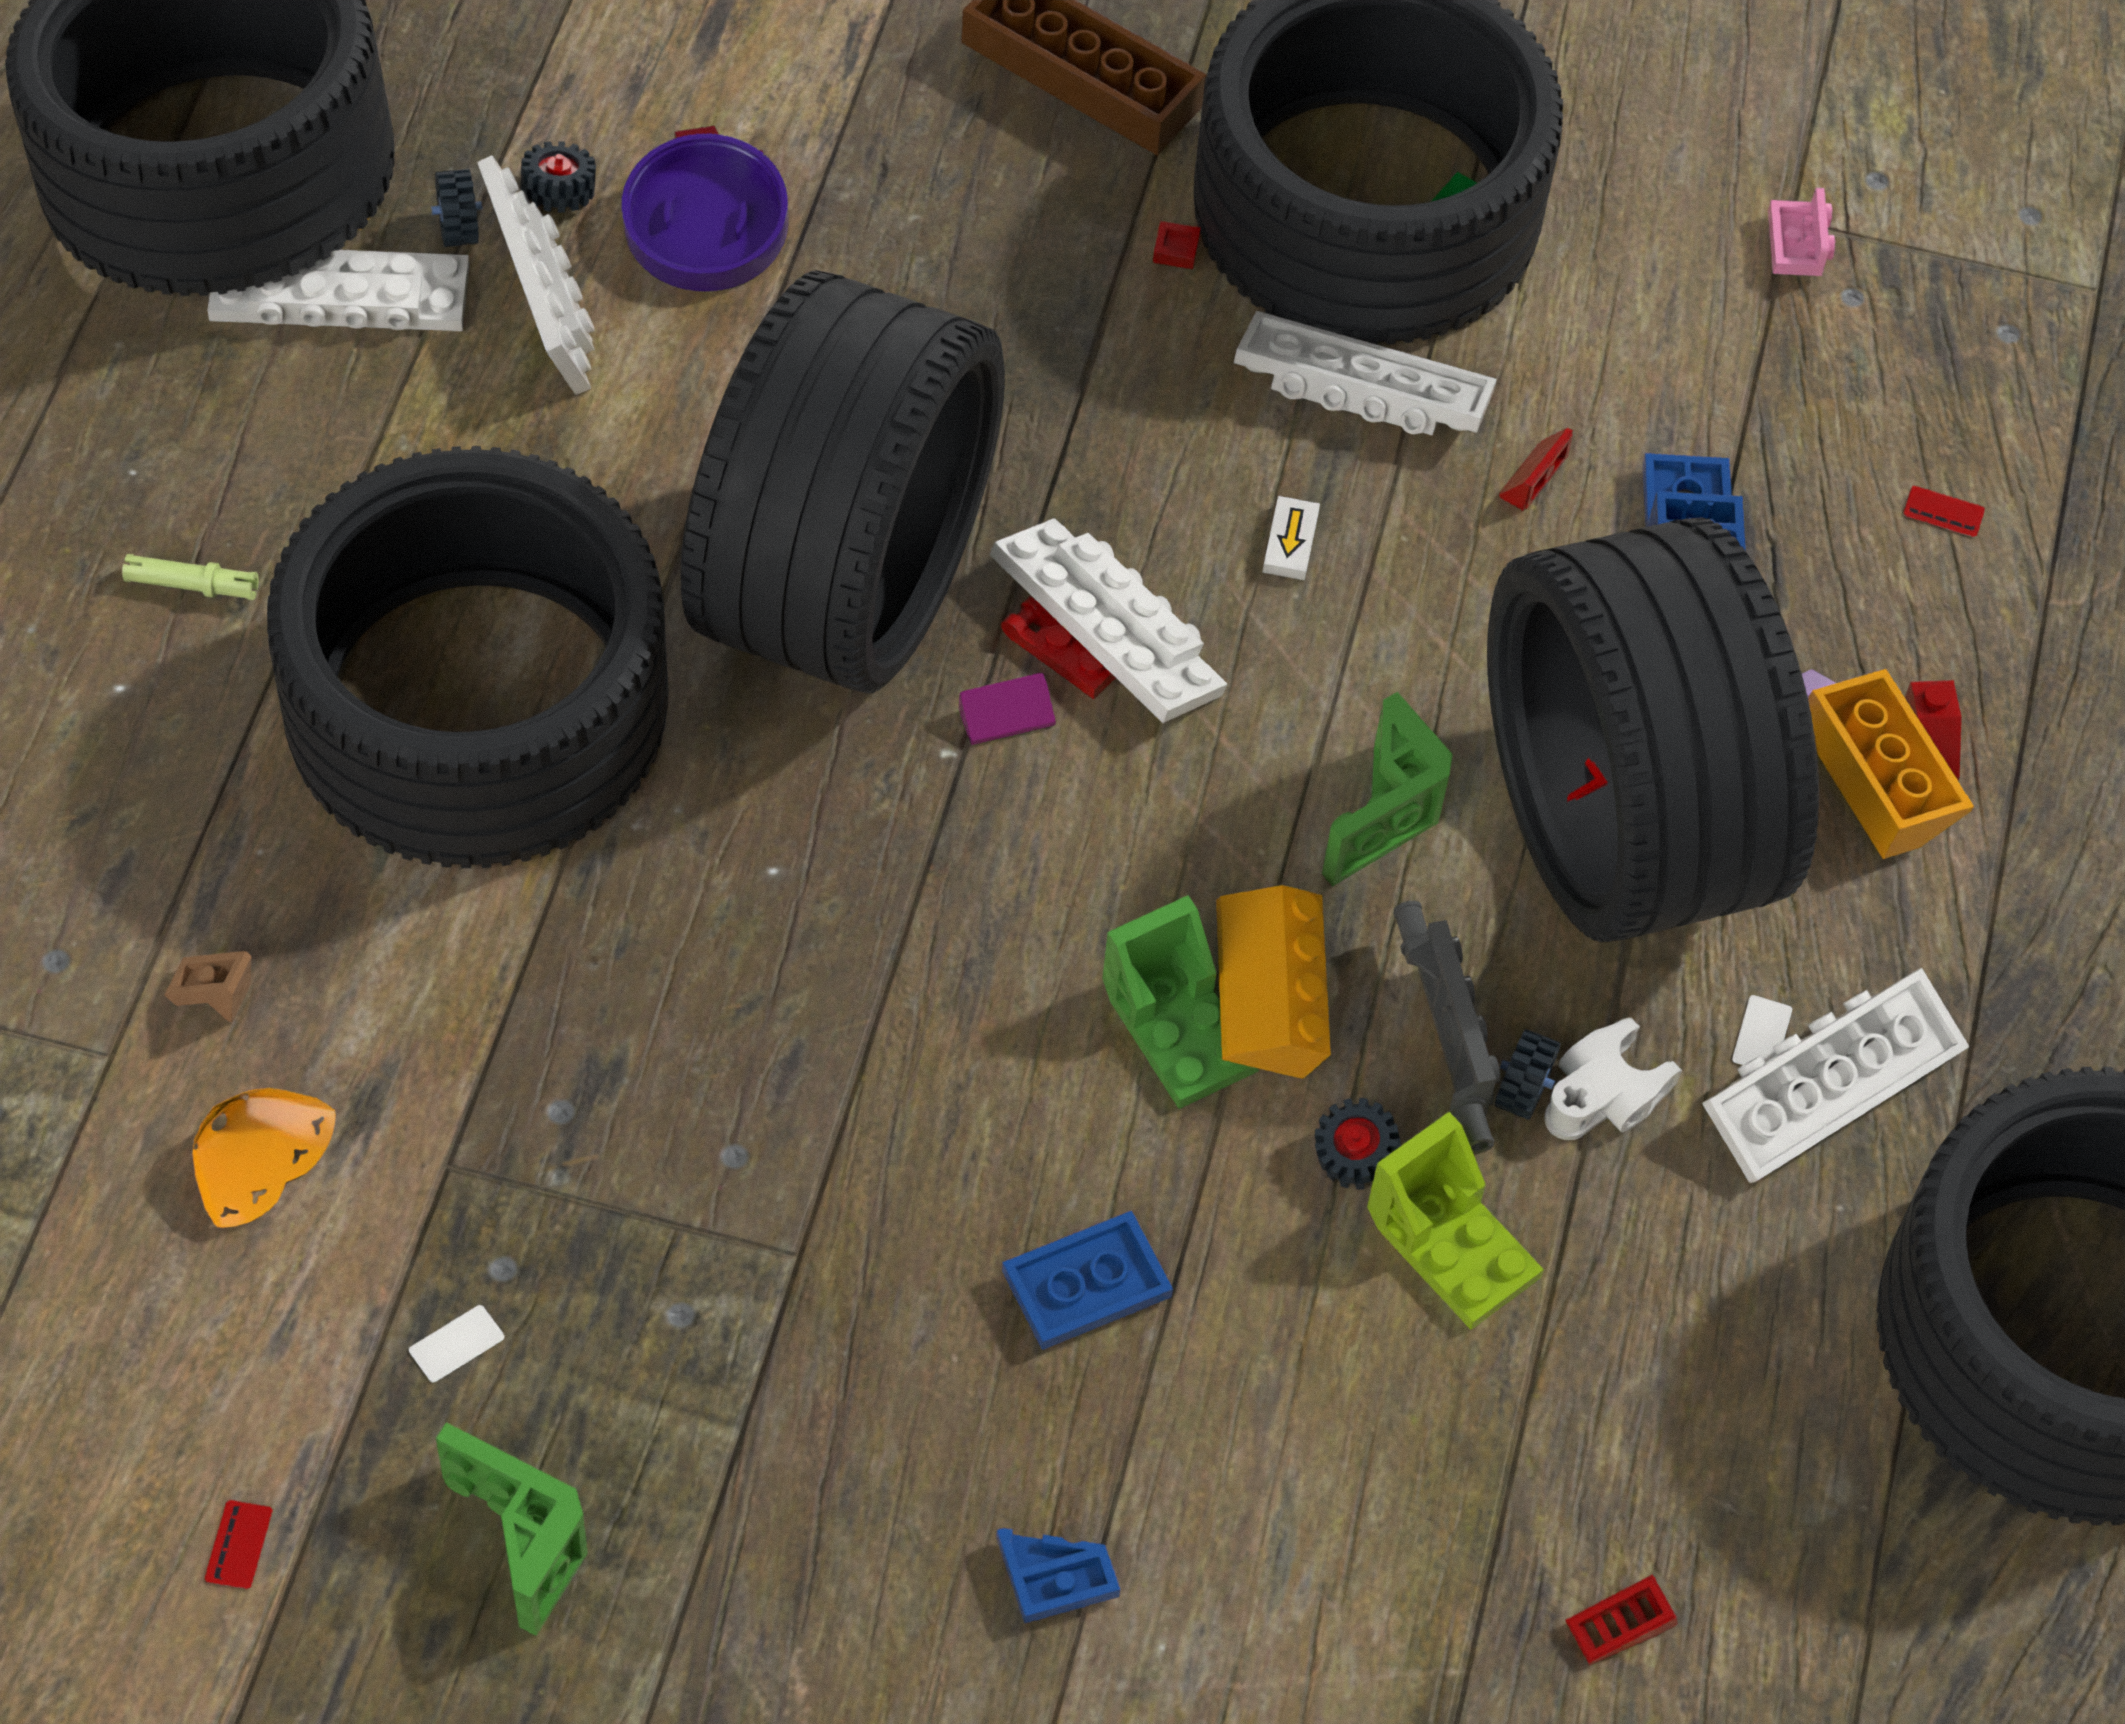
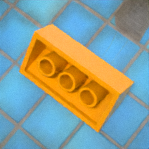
[1808,669,1974,859]
[1216,885,1331,1079]

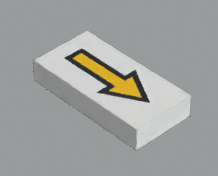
[1262,496,1320,580]

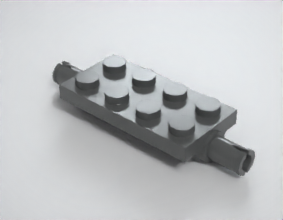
[1393,901,1500,1154]

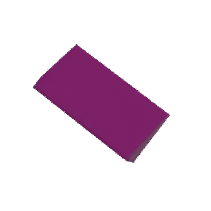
[958,673,1056,745]

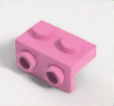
[1768,188,1835,276]

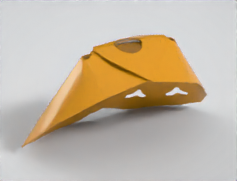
[192,1088,336,1228]

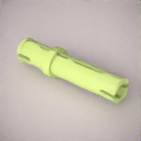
[122,554,259,600]

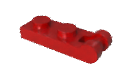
[1001,595,1116,699]

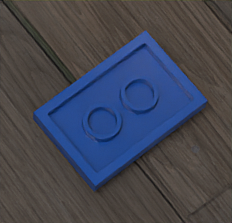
[1002,1210,1173,1350]

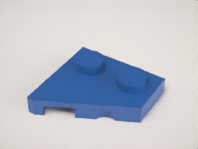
[996,1528,1120,1624]

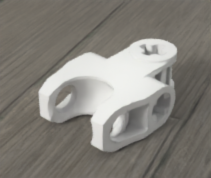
[1544,1018,1682,1140]

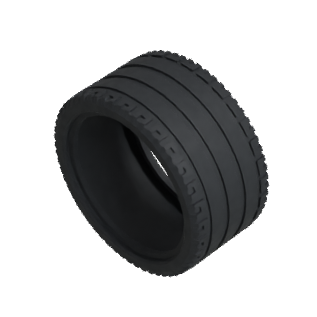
[5,0,395,296]
[1193,0,1563,345]
[681,270,1005,694]
[267,446,669,868]
[1487,518,1819,942]
[1876,1067,2125,1526]

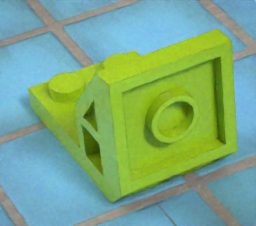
[1367,1112,1544,1330]

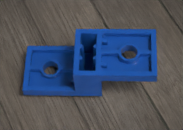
[1642,453,1746,550]

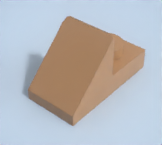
[164,951,252,1022]

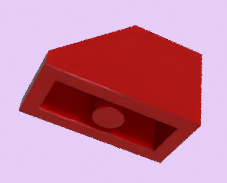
[1905,680,1962,781]

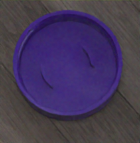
[622,134,789,292]

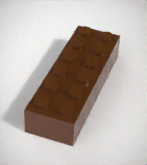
[961,0,1207,156]

